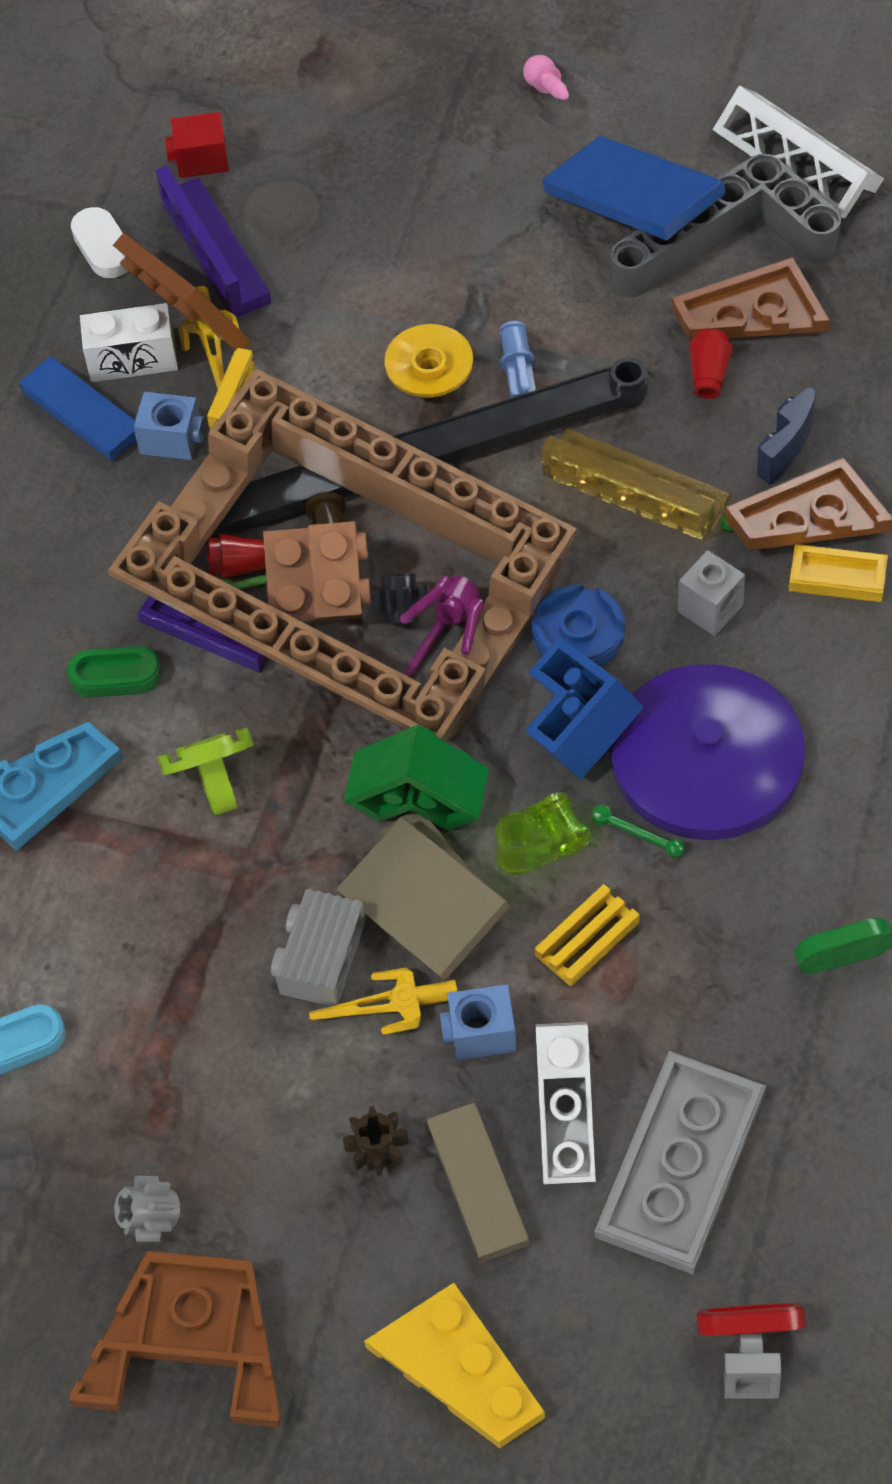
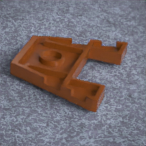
[69,1251,282,1428]

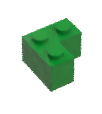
[343,725,489,831]

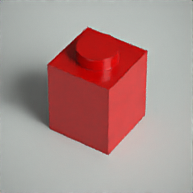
[165,112,229,178]

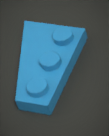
[0,722,123,851]

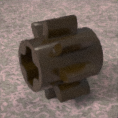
[343,1106,409,1176]

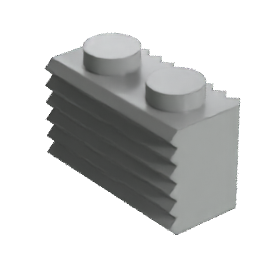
[271,889,366,1006]

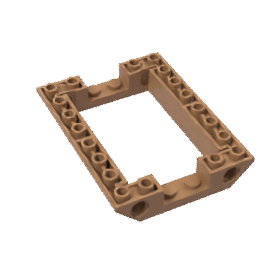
[108,368,577,742]

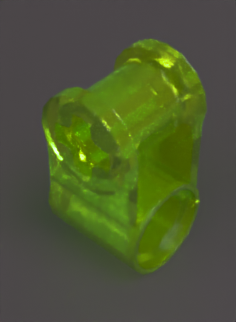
[495,792,592,875]

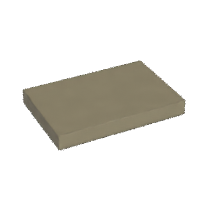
[336,816,511,981]

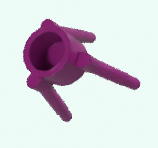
[400,576,485,678]

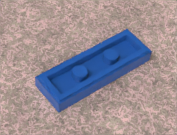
[19,356,137,462]

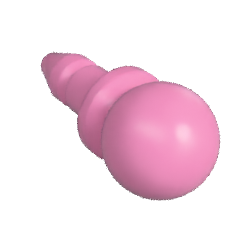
[523,55,569,100]

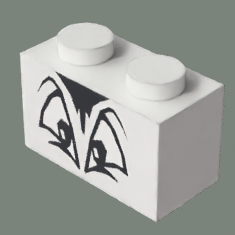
[80,303,178,382]

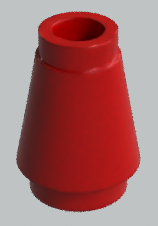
[689,329,733,399]
[207,533,266,579]

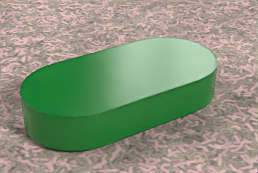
[66,646,162,698]
[794,918,892,974]

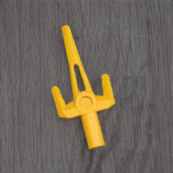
[178,286,239,389]
[309,967,457,1035]

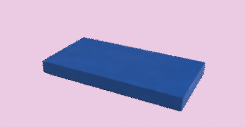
[542,135,725,240]

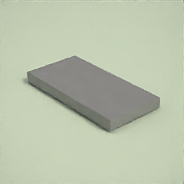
[594,1051,766,1275]

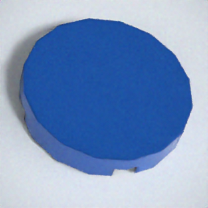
[532,585,625,667]

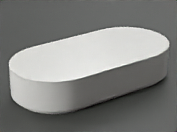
[71,207,128,278]

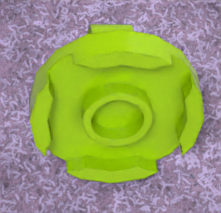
[156,727,254,817]

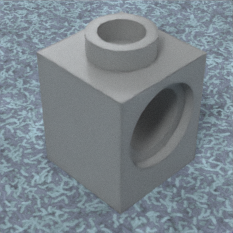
[678,550,745,636]

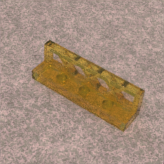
[542,428,730,541]

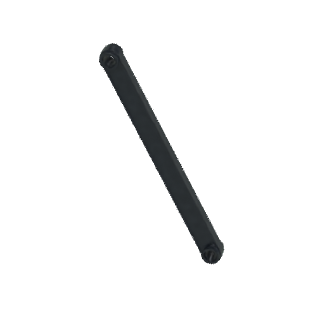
[205,358,648,545]

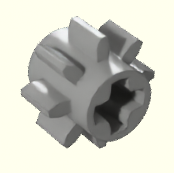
[114,1176,180,1242]

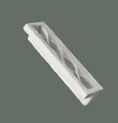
[712,85,884,219]

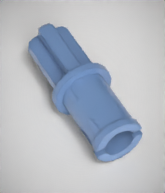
[499,321,536,398]

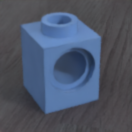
[134,392,206,460]
[440,984,517,1060]

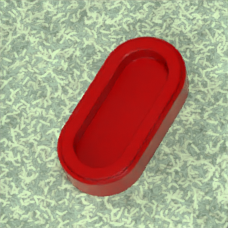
[696,1303,806,1336]

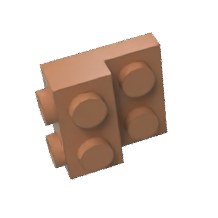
[263,521,371,623]

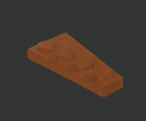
[112,233,252,350]

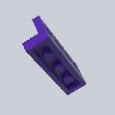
[155,165,272,318]

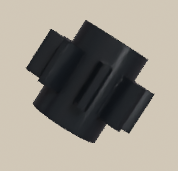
[371,573,428,624]

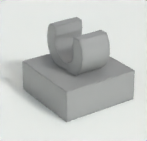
[723,1333,781,1399]

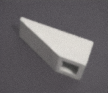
[536,1022,596,1184]

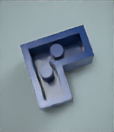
[525,637,644,780]

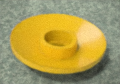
[384,324,473,398]

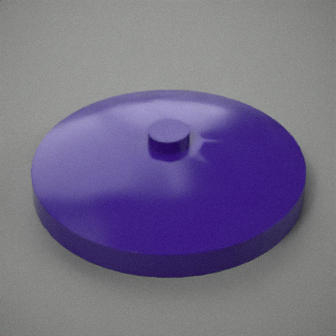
[611,664,805,840]

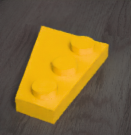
[364,1283,545,1448]

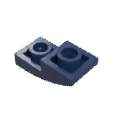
[757,386,816,485]

